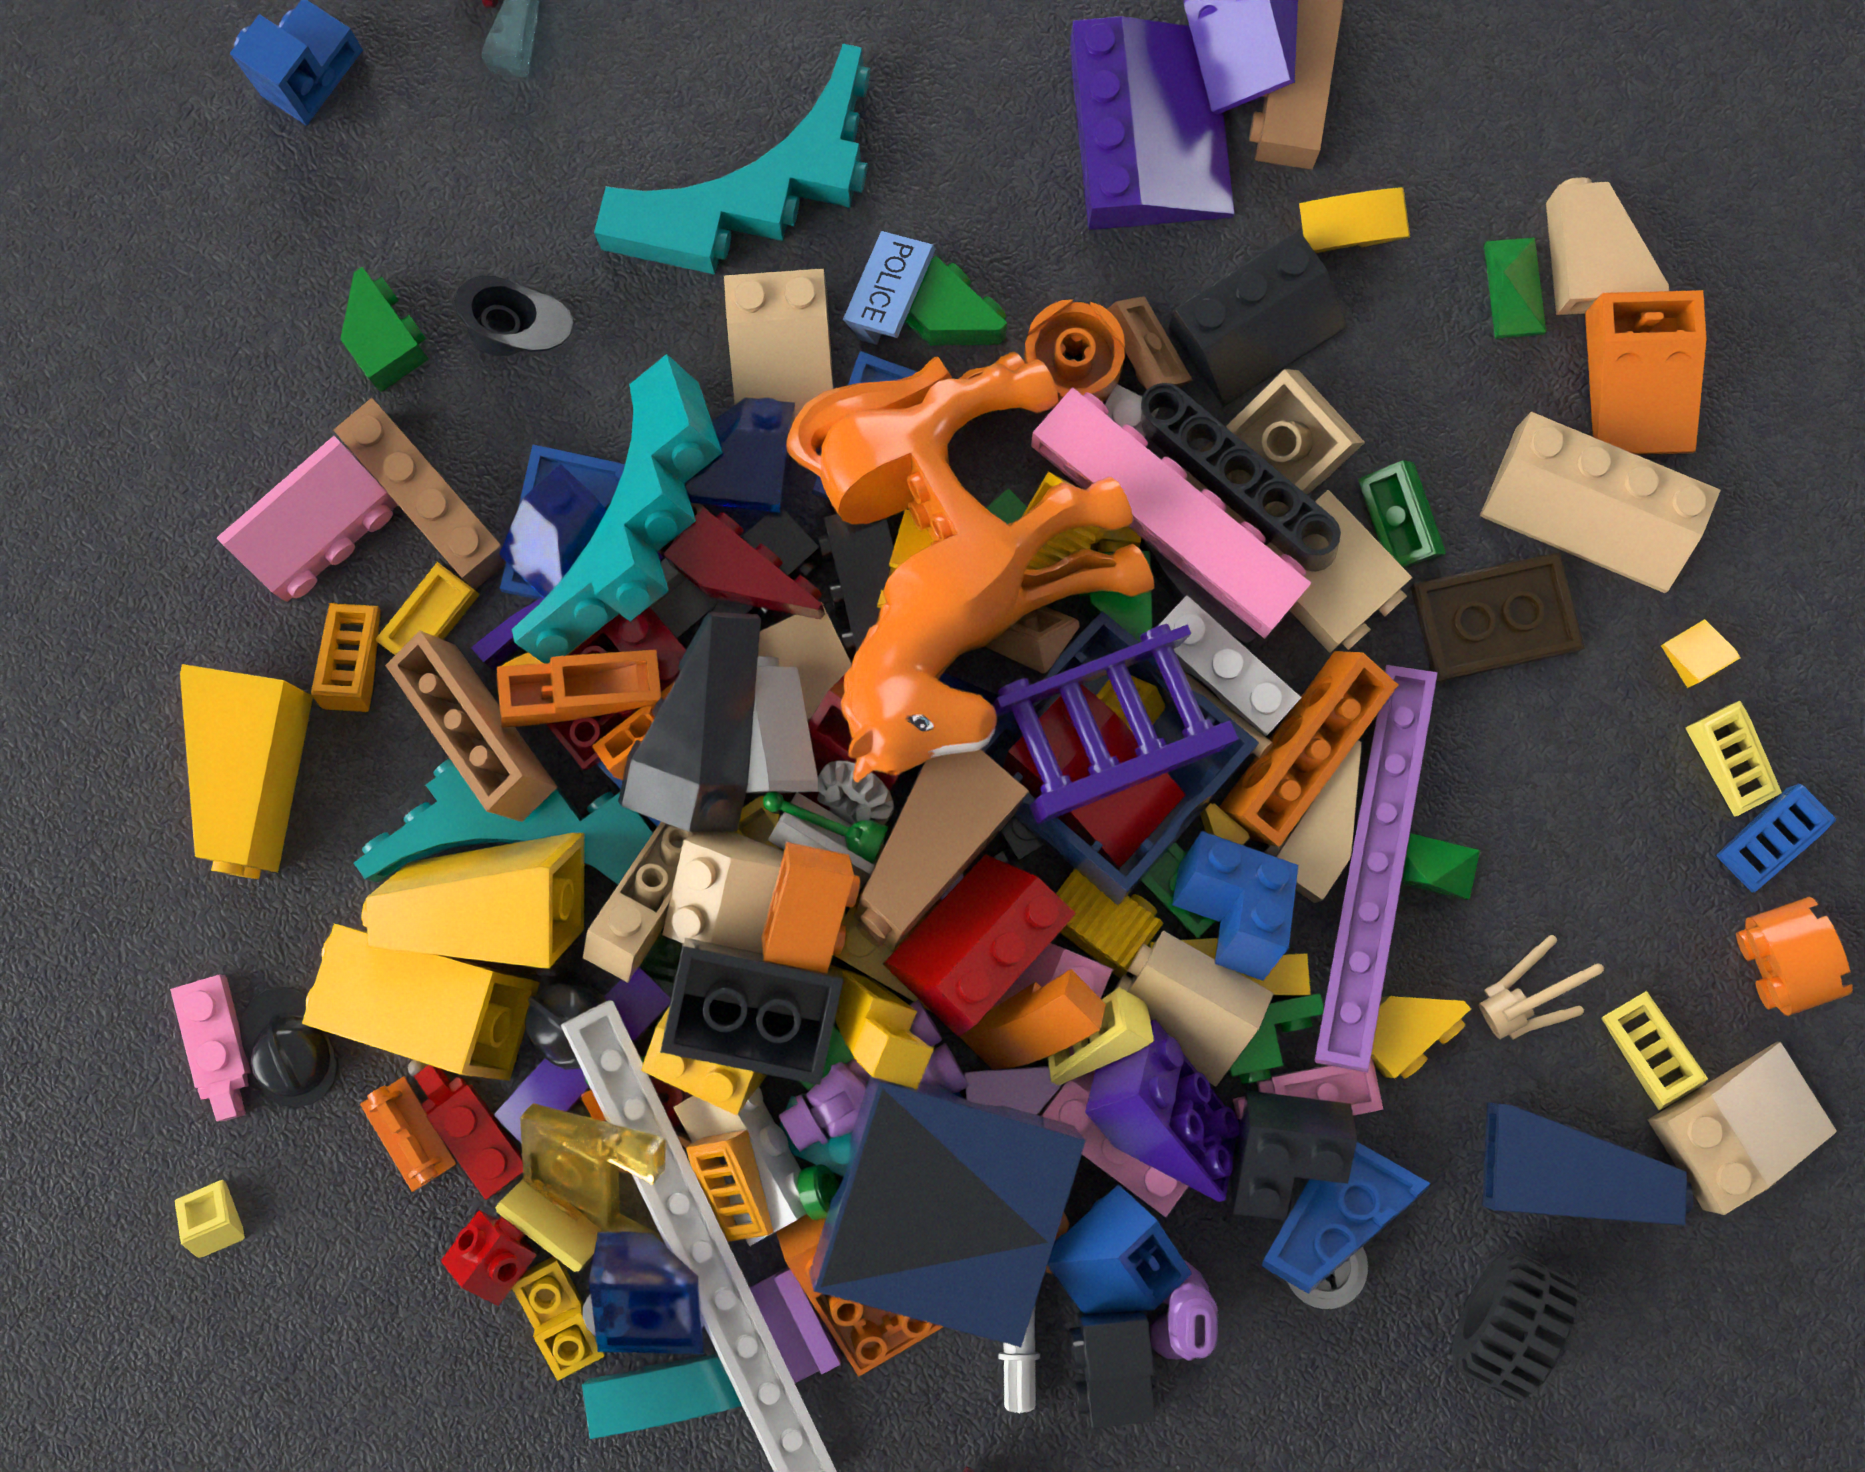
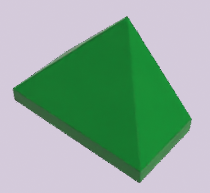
[1484,238,1546,339]
[1401,833,1480,900]

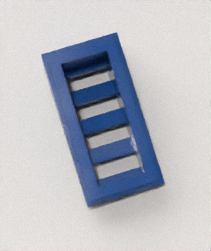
[1716,784,1836,893]

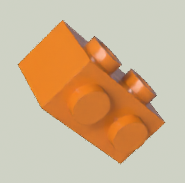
[761,842,860,973]

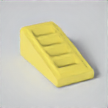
[1685,701,1782,817]
[1048,987,1154,1086]
[1602,991,1708,1111]

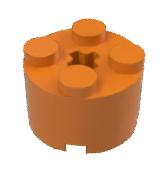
[1023,299,1125,409]
[1736,897,1852,1016]

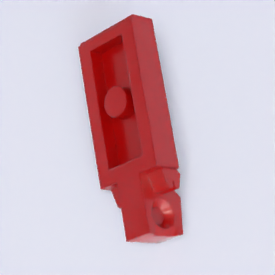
[414,1065,531,1200]

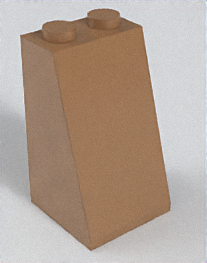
[854,749,1029,951]

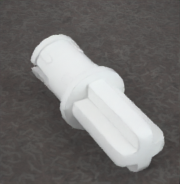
[999,1304,1040,1413]

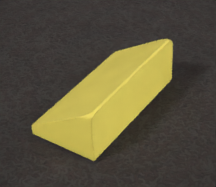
[495,1176,607,1272]

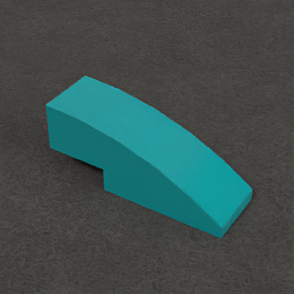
[582,1354,742,1439]

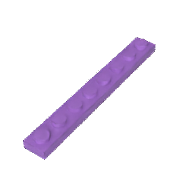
[1315,665,1438,1073]

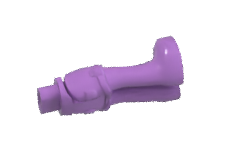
[779,999,969,1151]
[1149,1260,1218,1361]

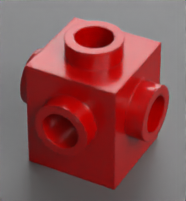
[441,1210,537,1306]

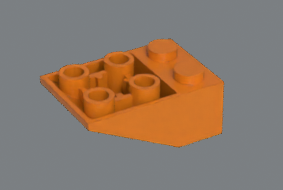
[1585,290,1707,455]
[776,1213,944,1377]

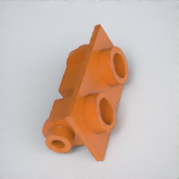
[360,1076,457,1192]

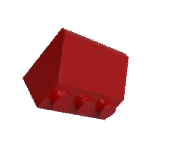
[883,855,1076,1037]

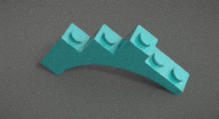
[594,44,870,274]
[512,354,722,663]
[354,758,654,884]

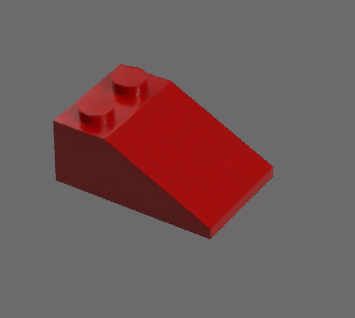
[1003,684,1186,870]

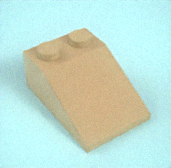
[724,268,834,437]
[1183,369,1365,524]
[662,832,830,965]
[1648,1042,1837,1215]

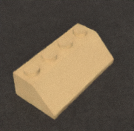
[1480,412,1721,593]

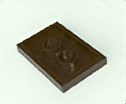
[1411,552,1585,683]

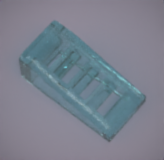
[481,0,541,78]

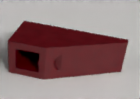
[664,507,825,620]

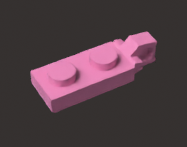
[170,974,251,1122]
[1233,1058,1383,1121]

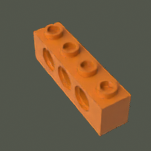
[1219,651,1399,847]

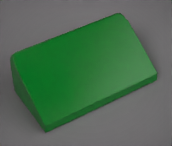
[1358,460,1446,568]

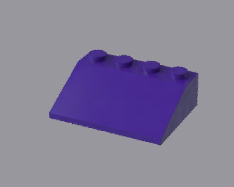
[1070,16,1234,230]

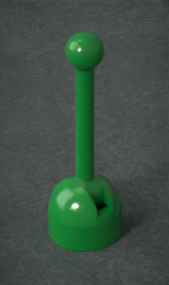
[763,791,889,864]

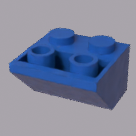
[1047,1184,1192,1314]

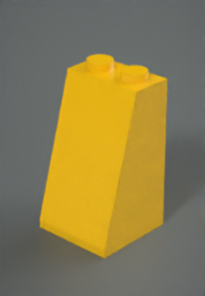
[180,664,313,880]
[362,832,584,968]
[302,924,540,1081]

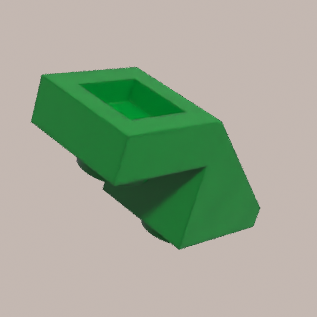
[1226,993,1324,1084]

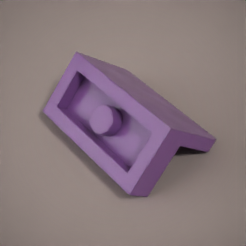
[749,1267,843,1383]

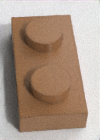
[1107,296,1192,389]

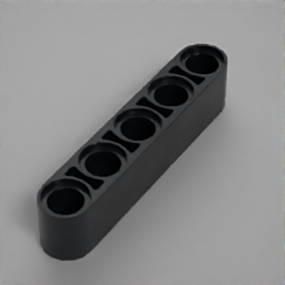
[1141,383,1341,572]

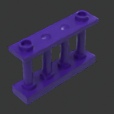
[992,624,1239,825]

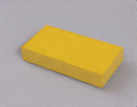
[375,562,480,655]

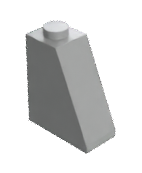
[746,656,818,793]

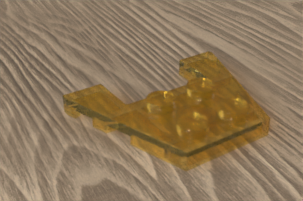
[520,1103,666,1280]

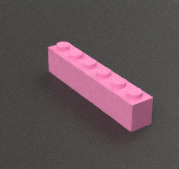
[1031,387,1311,639]

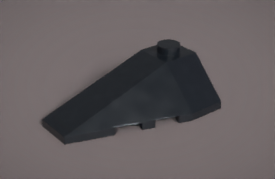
[618,612,761,832]

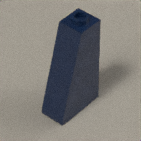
[1482,1102,1693,1225]

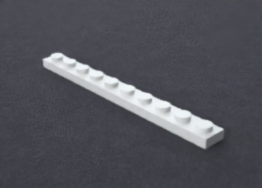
[561,1001,836,1472]

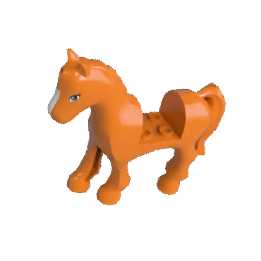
[786,351,1154,783]

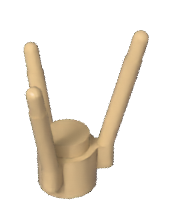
[1479,935,1604,1040]

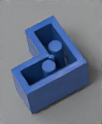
[230,0,363,126]
[1172,831,1298,981]

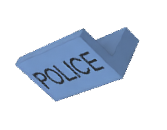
[843,231,936,345]

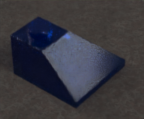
[684,397,795,513]
[499,464,607,599]
[589,1231,704,1354]

